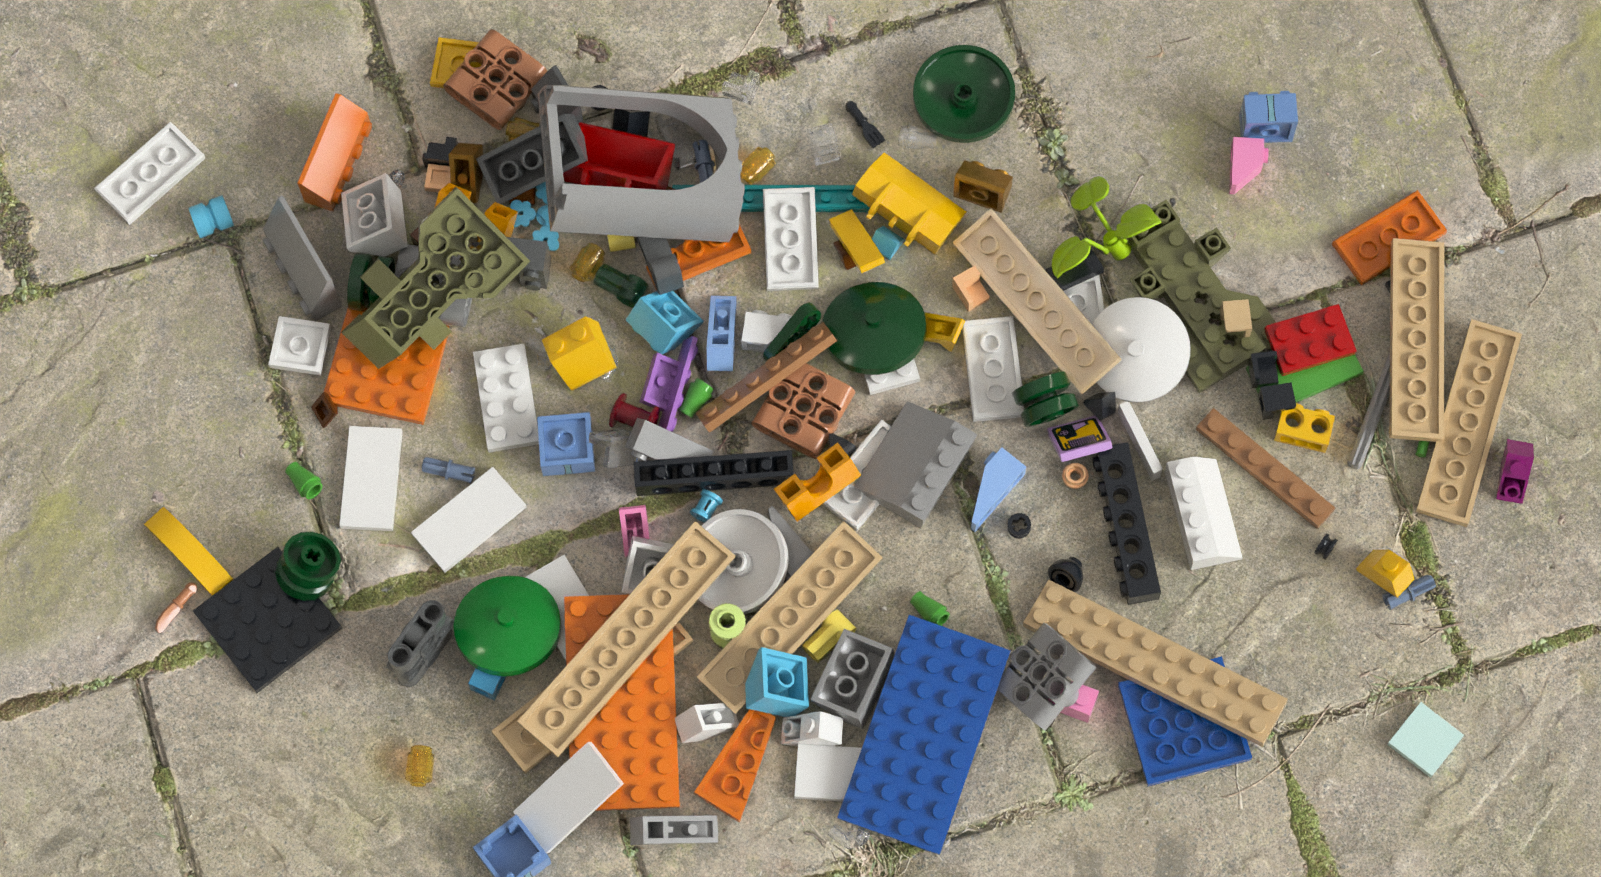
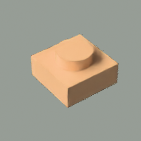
[424,164,451,192]

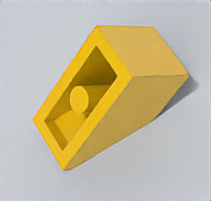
[1356,549,1414,598]

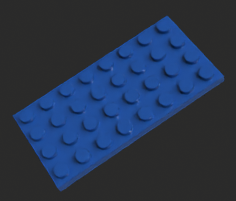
[837,615,1011,855]

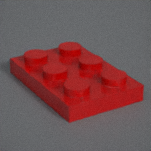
[1264,304,1357,376]

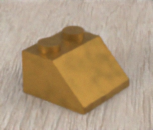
[953,160,1013,213]

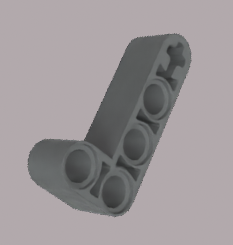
[636,237,684,295]

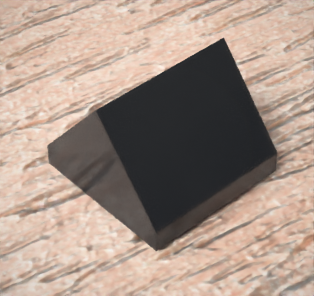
[1083,392,1116,421]
[828,433,857,457]

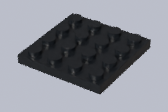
[193,547,342,693]

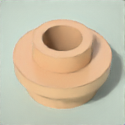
[1062,463,1089,489]

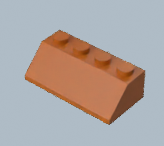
[297,93,372,211]

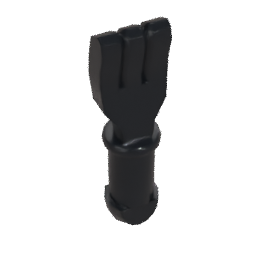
[845,101,885,149]

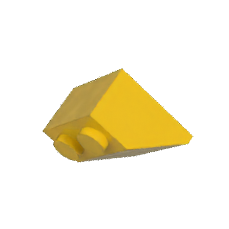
[542,316,617,391]

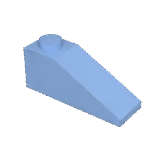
[706,296,737,371]
[971,447,1026,532]

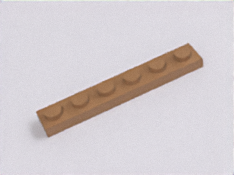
[696,322,837,433]
[1196,408,1335,530]

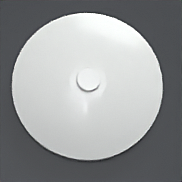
[1092,297,1191,402]
[699,509,789,614]

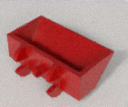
[563,122,675,190]

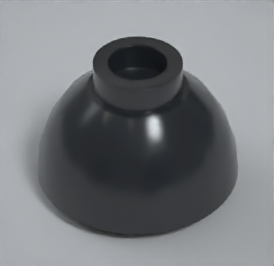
[1048,557,1083,592]

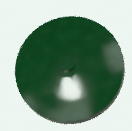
[913,45,1015,143]
[823,282,927,375]

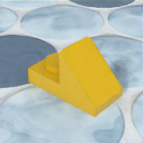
[925,313,965,352]

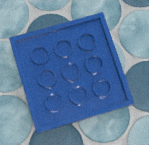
[1118,656,1252,787]

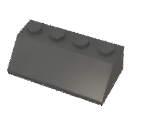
[476,114,588,204]

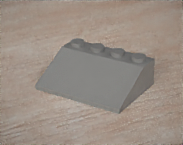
[263,195,342,321]
[853,401,977,529]

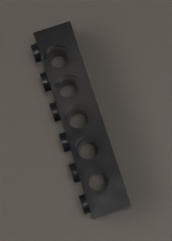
[1092,442,1161,605]
[634,450,794,496]

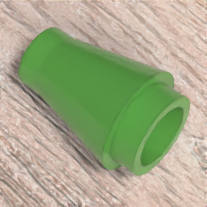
[678,378,714,418]
[285,462,323,499]
[910,591,950,626]

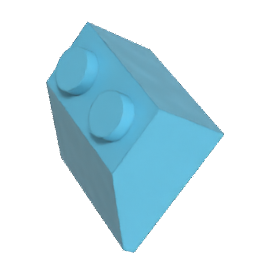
[626,291,704,354]
[745,647,809,717]

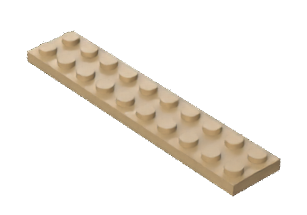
[517,521,736,758]
[1023,579,1288,747]

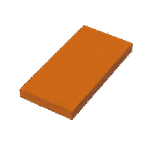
[1332,190,1447,285]

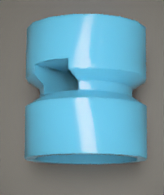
[188,195,234,238]

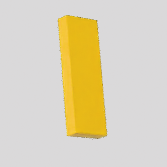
[829,209,885,273]

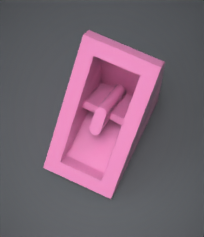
[619,505,650,557]

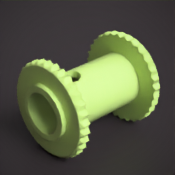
[708,603,746,648]

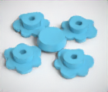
[510,182,559,251]

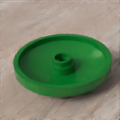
[454,576,561,676]

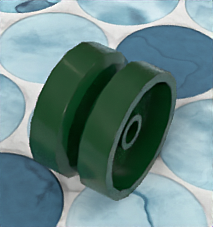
[347,253,395,311]
[1012,371,1079,427]
[275,532,341,601]

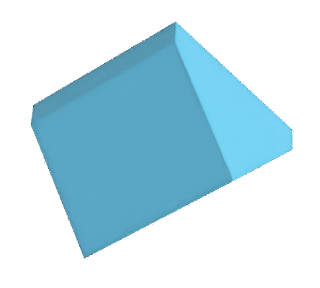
[872,226,905,260]

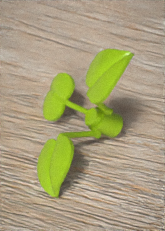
[1052,176,1162,279]

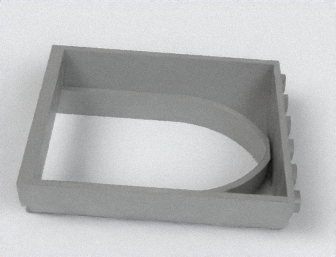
[538,85,745,242]

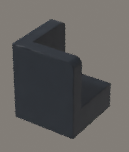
[612,109,650,137]
[422,137,458,168]
[1248,351,1279,389]
[1258,382,1296,420]

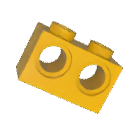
[1274,403,1335,453]

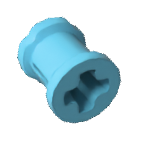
[690,489,723,523]

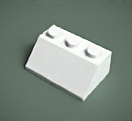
[341,173,408,256]

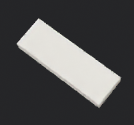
[1118,401,1162,481]

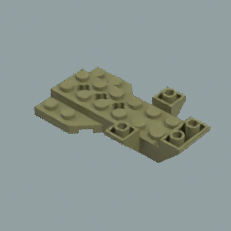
[341,187,530,369]
[1127,200,1276,393]

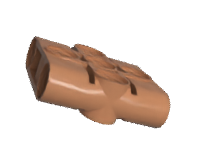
[443,29,547,130]
[751,363,856,459]

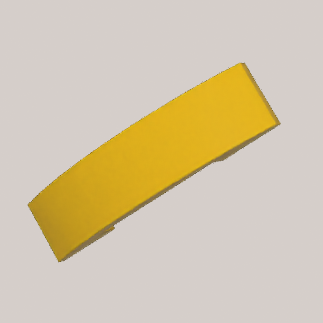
[144,507,234,596]

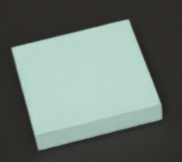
[1387,702,1464,778]

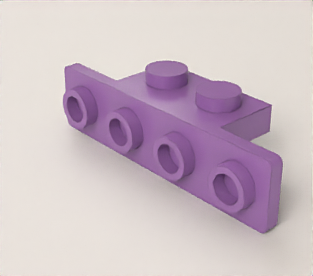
[640,336,698,432]

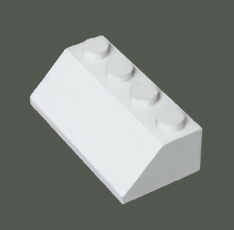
[1165,457,1242,570]

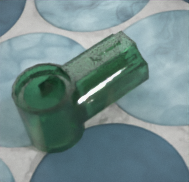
[593,263,649,308]

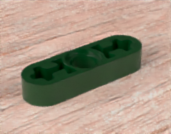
[763,302,821,361]

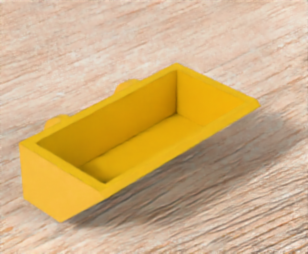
[852,152,967,254]

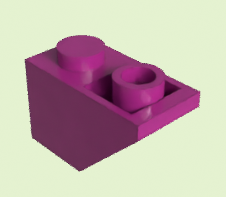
[1496,439,1534,504]

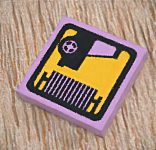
[1047,416,1112,462]

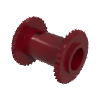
[609,393,660,428]

